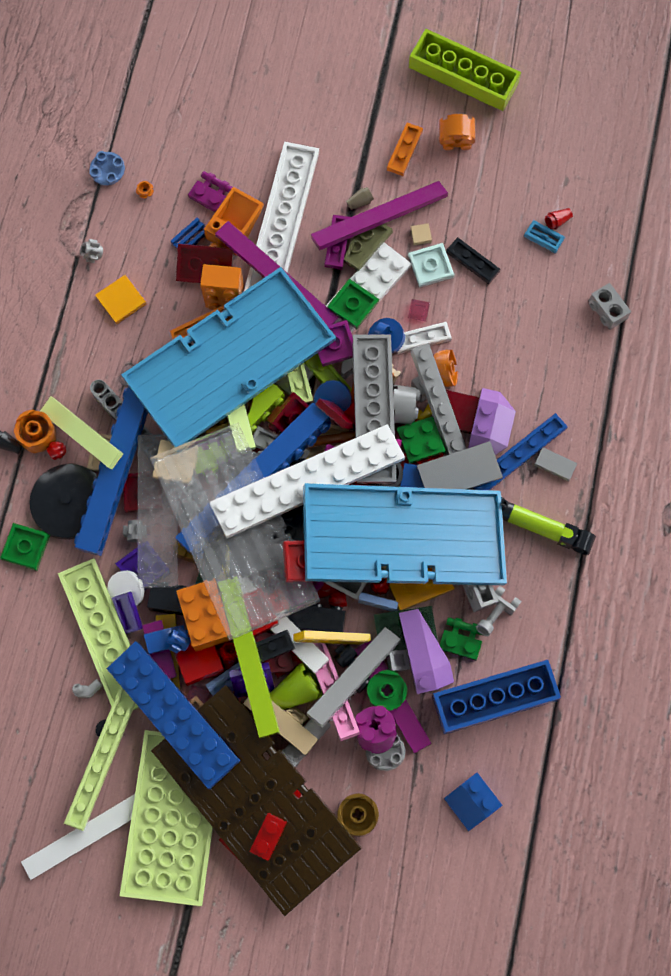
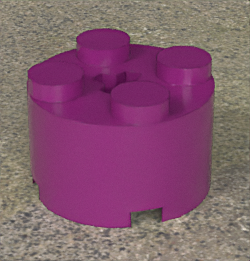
[355,705,397,754]

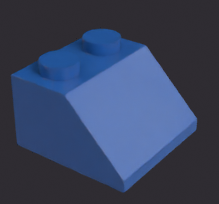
[444,772,503,832]

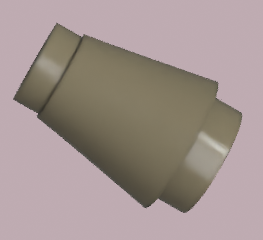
[346,187,374,210]

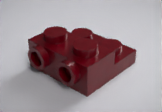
[266,392,309,434]

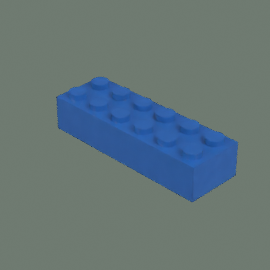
[432,660,561,735]

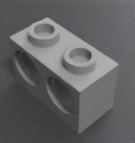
[589,283,631,330]

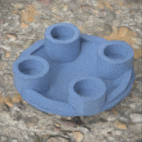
[89,151,125,186]

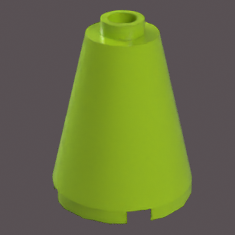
[270,662,323,710]

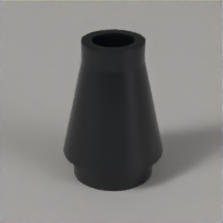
[0,431,23,454]

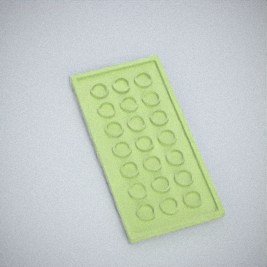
[120,730,213,906]

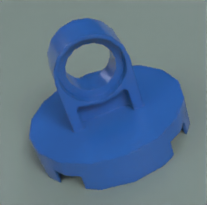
[368,318,405,353]

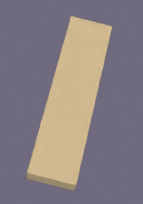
[243,698,318,756]

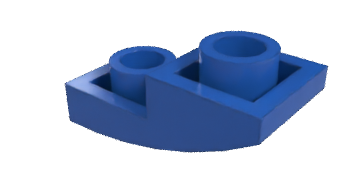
[144,625,185,655]

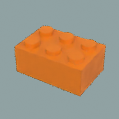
[200,264,245,310]
[177,579,233,651]

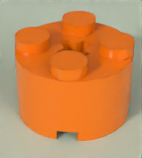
[439,114,475,150]
[14,410,57,453]

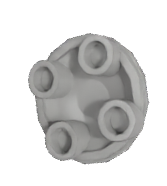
[366,735,406,771]

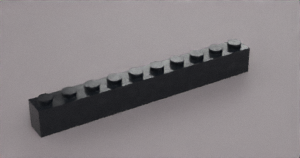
[147,582,346,632]

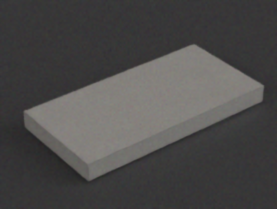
[417,441,503,490]

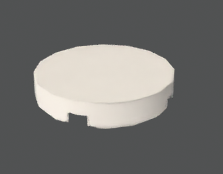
[107,570,145,607]

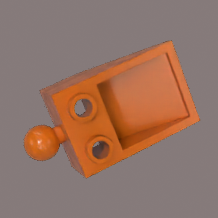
[204,187,264,256]

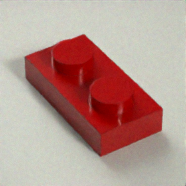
[250,813,287,861]

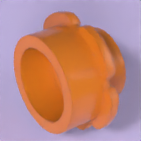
[136,181,154,199]

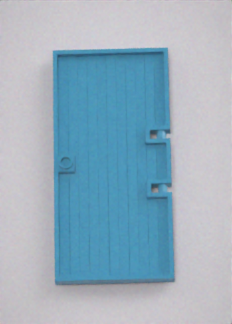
[121,267,336,451]
[303,483,507,586]

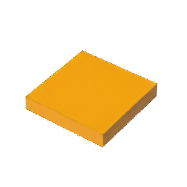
[95,275,147,325]

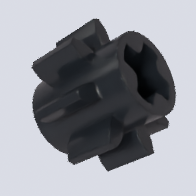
[333,644,358,668]

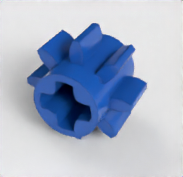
[166,627,191,653]

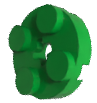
[367,670,407,711]

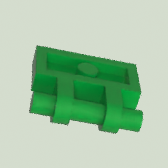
[440,617,484,661]

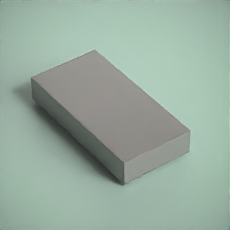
[534,448,577,481]

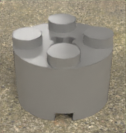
[393,384,420,425]

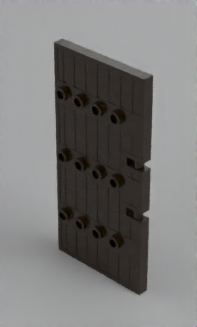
[151,685,362,917]

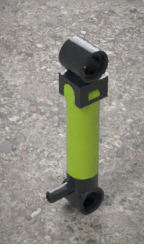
[500,497,596,555]

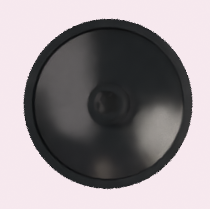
[29,464,98,540]

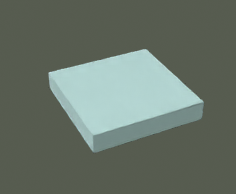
[408,243,454,288]

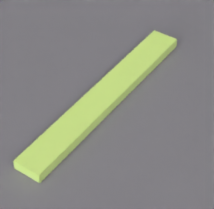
[64,685,136,831]

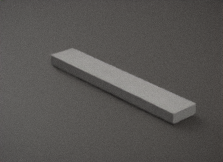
[307,627,400,728]

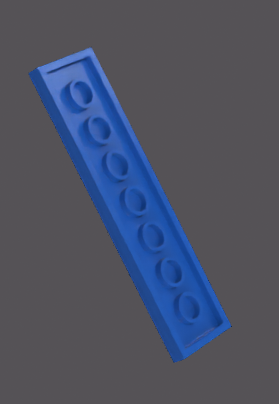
[106,641,240,789]

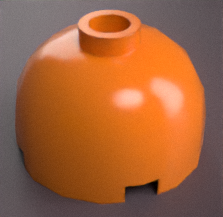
[433,349,458,387]

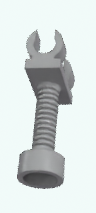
[476,585,521,636]

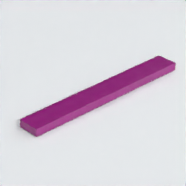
[311,181,448,251]
[215,221,339,326]

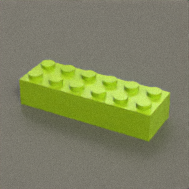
[409,29,521,111]

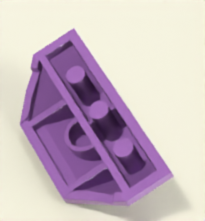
[468,388,516,455]

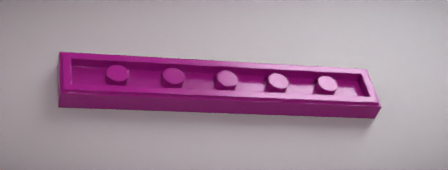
[354,640,432,754]

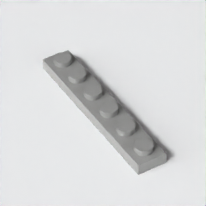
[410,343,466,455]

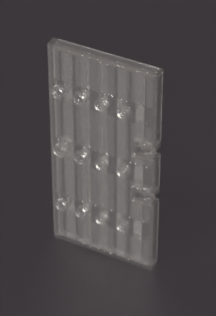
[150,423,320,640]

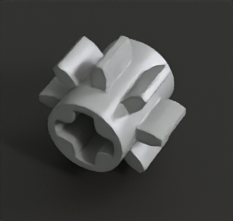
[80,239,103,263]
[123,520,147,542]

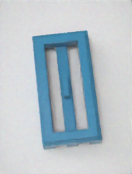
[524,220,565,254]

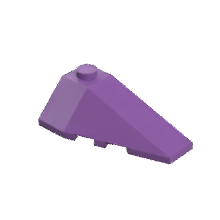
[399,609,454,694]

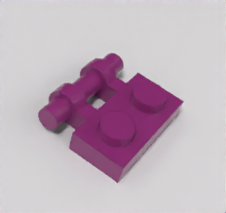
[188,171,233,212]

